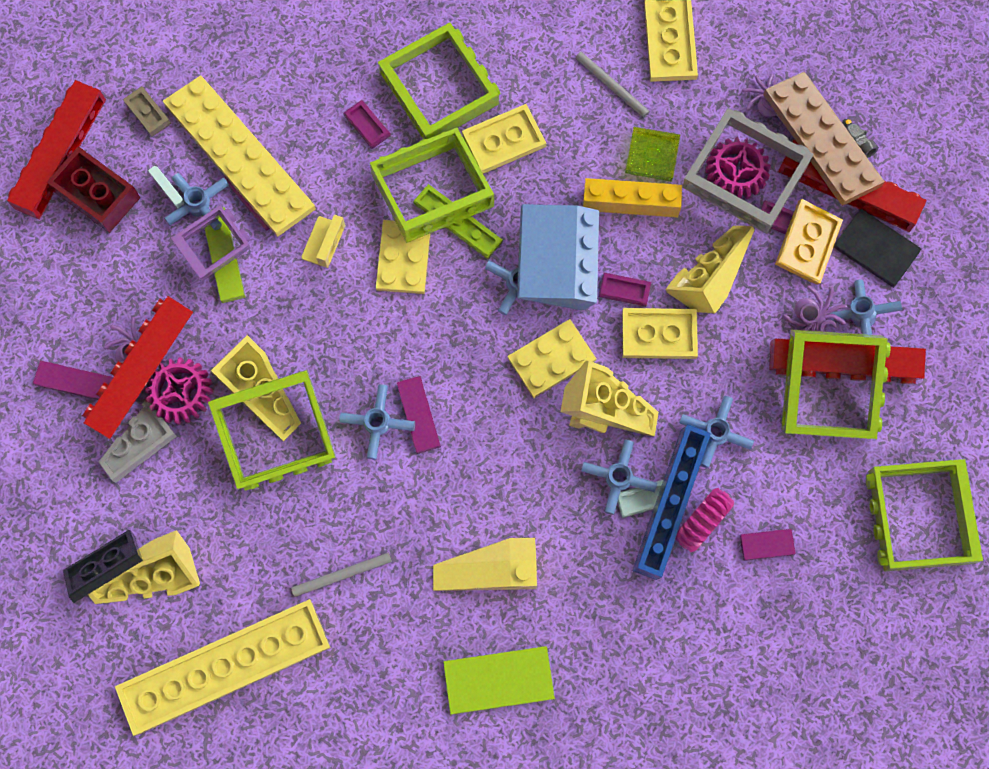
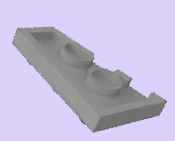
[99,400,177,483]

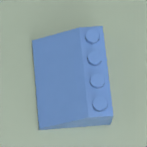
[517,204,599,310]

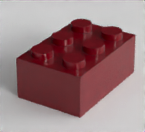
[47,146,141,233]

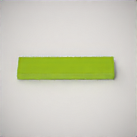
[413,184,503,259]
[202,207,246,303]

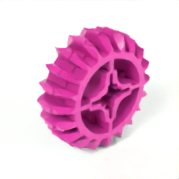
[705,136,771,200]
[144,357,214,425]
[675,488,734,552]

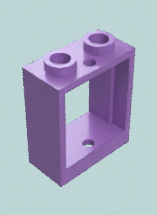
[171,205,251,281]

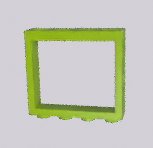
[378,22,501,139]
[370,128,494,243]
[781,330,891,439]
[208,369,336,491]
[865,459,983,572]

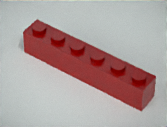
[7,80,106,220]
[778,139,927,233]
[82,296,193,439]
[769,338,926,384]

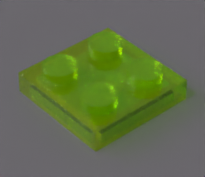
[625,127,680,182]

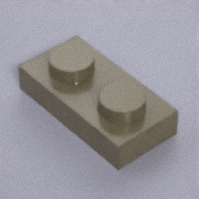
[123,86,171,137]

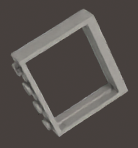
[682,108,814,234]

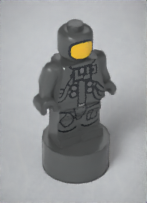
[842,119,879,158]

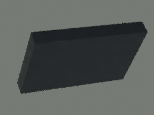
[833,209,922,288]
[63,530,143,603]

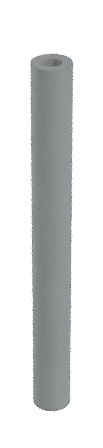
[575,52,650,118]
[291,552,392,597]

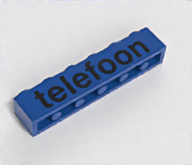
[632,424,711,580]

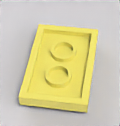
[462,104,546,174]
[376,220,431,294]
[622,308,698,359]
[507,319,596,399]

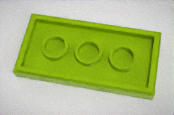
[443,646,555,715]

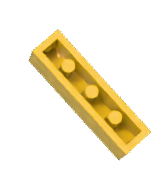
[583,178,682,218]

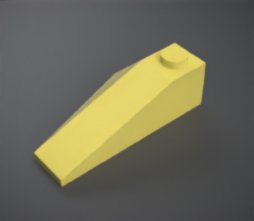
[665,226,755,314]
[210,335,301,441]
[560,361,659,436]
[88,530,200,604]
[433,538,537,591]

